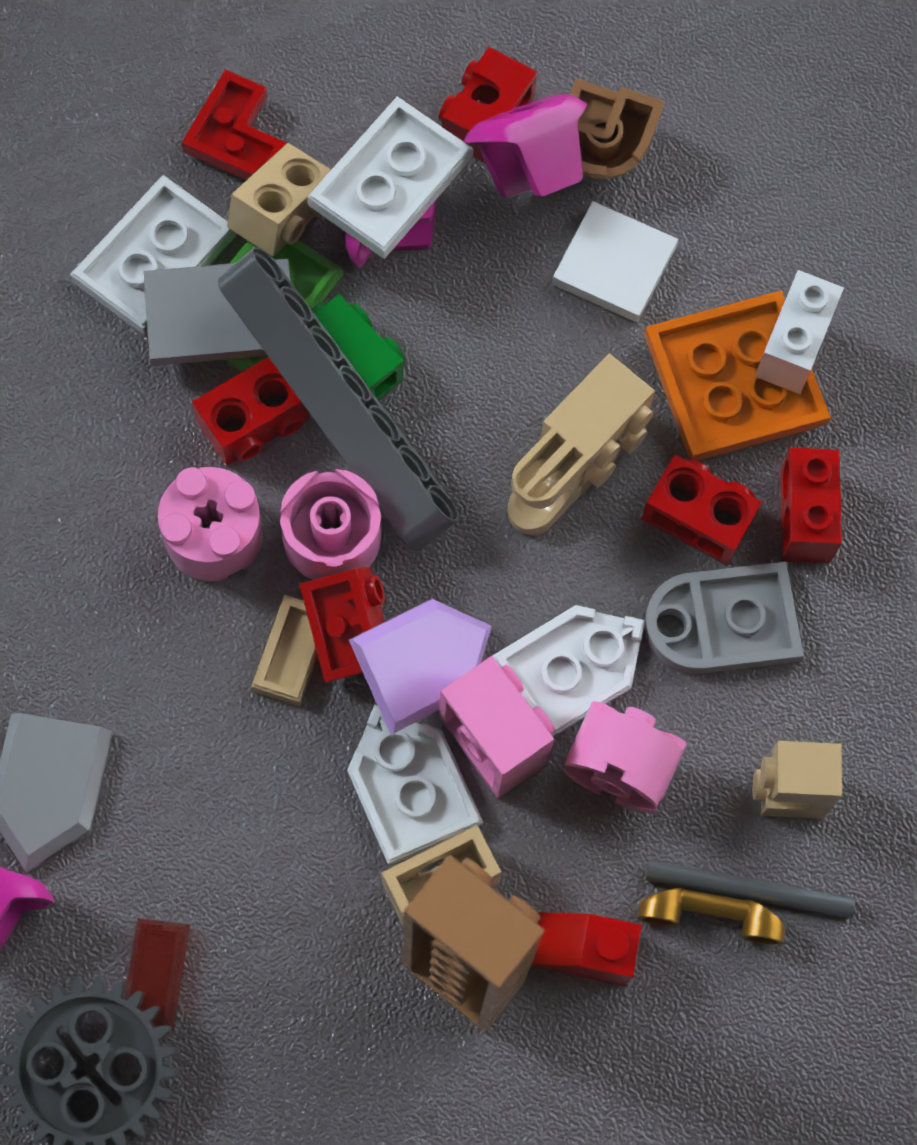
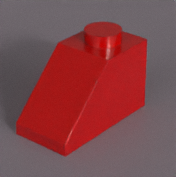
[531,912,642,987]

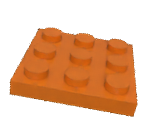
[644,290,831,461]

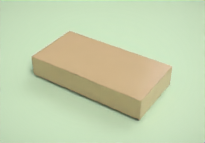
[251,595,318,706]

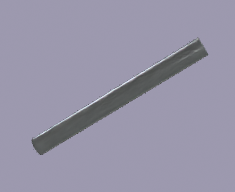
[645,860,855,919]

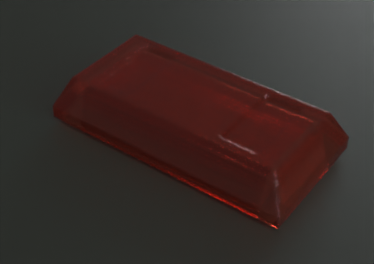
[125,918,190,1031]

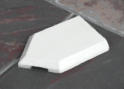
[493,605,645,737]
[347,705,483,865]

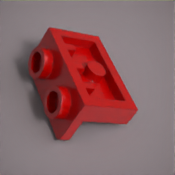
[299,567,385,682]

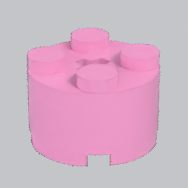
[158,467,263,582]
[280,469,382,580]
[563,701,687,813]

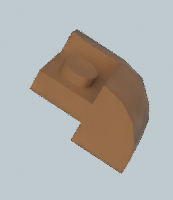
[570,78,665,180]

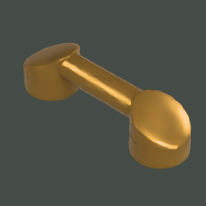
[637,888,785,946]

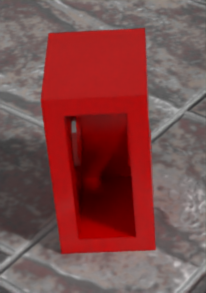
[438,46,537,164]

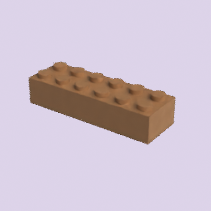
[403,855,545,1032]

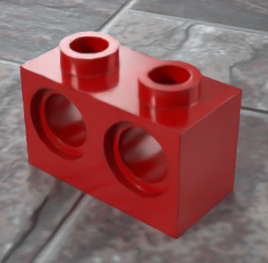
[192,357,309,466]
[780,448,842,563]
[641,454,763,566]

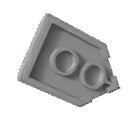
[0,713,113,874]

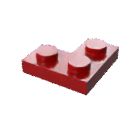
[181,69,287,180]

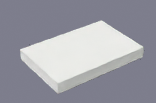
[307,97,473,259]
[70,175,237,336]

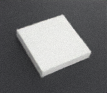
[552,201,678,323]

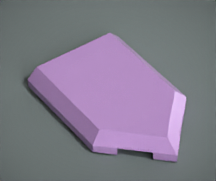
[349,599,491,734]

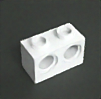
[755,270,844,394]

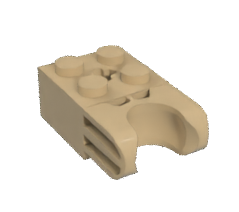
[507,353,655,536]

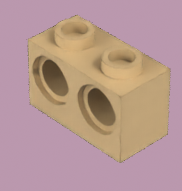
[227,143,331,256]

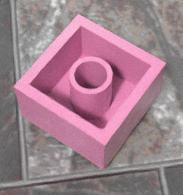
[439,656,555,799]

